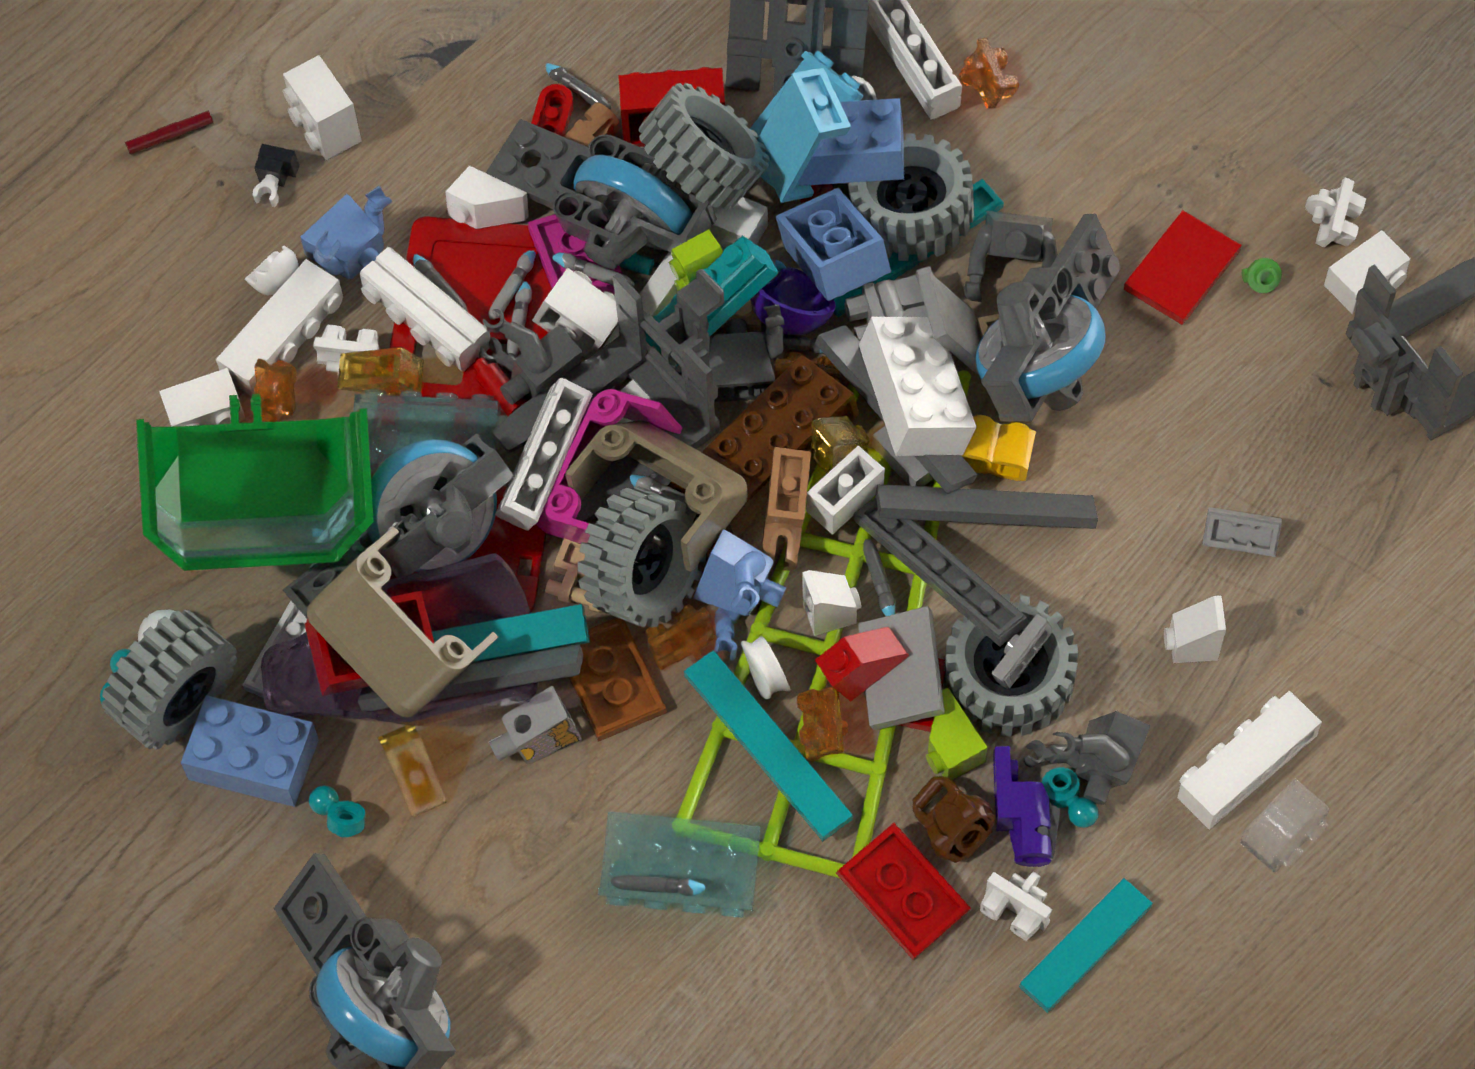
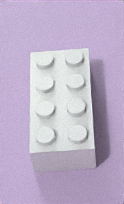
[859,317,976,456]

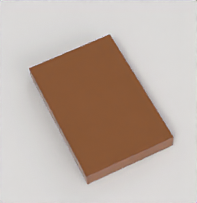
[568,617,667,742]

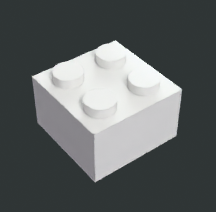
[282,55,362,160]
[532,268,618,359]

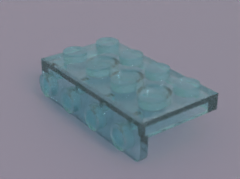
[353,389,501,475]
[598,811,761,918]

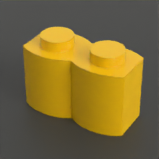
[961,415,1036,481]

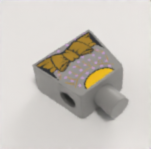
[489,686,582,764]

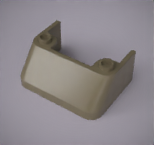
[565,420,748,572]
[307,527,498,717]

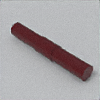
[125,111,213,155]

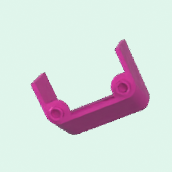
[536,389,683,544]

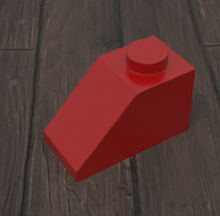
[815,627,909,702]

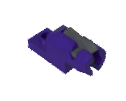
[993,746,1060,867]

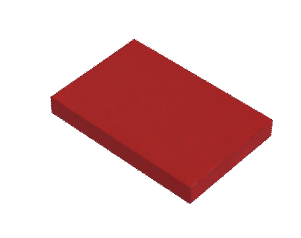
[1123,210,1242,325]
[836,822,971,960]

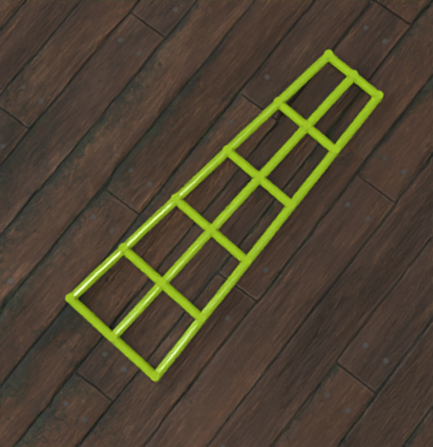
[672,370,971,879]

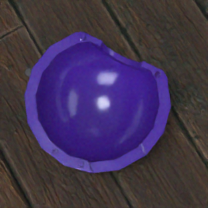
[750,267,836,335]

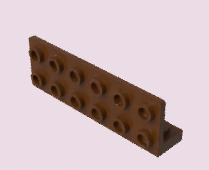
[667,355,859,561]

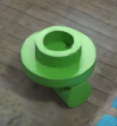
[1241,258,1282,293]

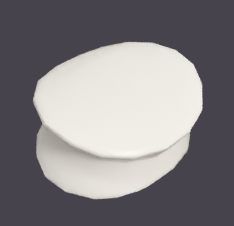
[741,636,791,700]

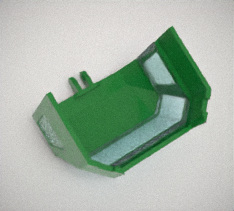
[136,394,374,571]

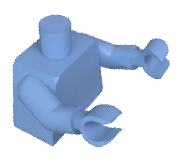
[300,185,392,279]
[693,529,787,660]

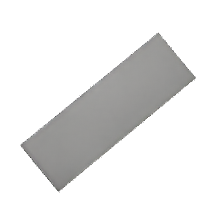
[871,426,933,487]

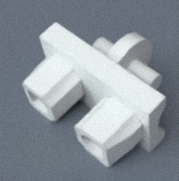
[1305,177,1366,248]
[313,325,382,383]
[980,872,1052,941]

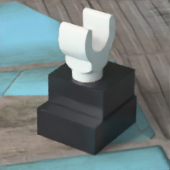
[253,143,300,207]

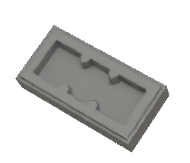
[1202,507,1282,557]
[991,613,1053,689]

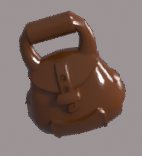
[912,776,995,863]

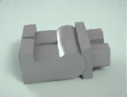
[844,267,933,341]

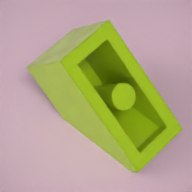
[926,687,988,780]

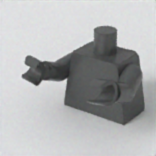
[964,211,1058,302]
[706,304,785,402]
[479,309,582,405]
[1024,711,1150,805]

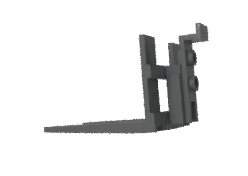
[725,0,869,98]
[1346,257,1475,441]
[493,269,724,522]

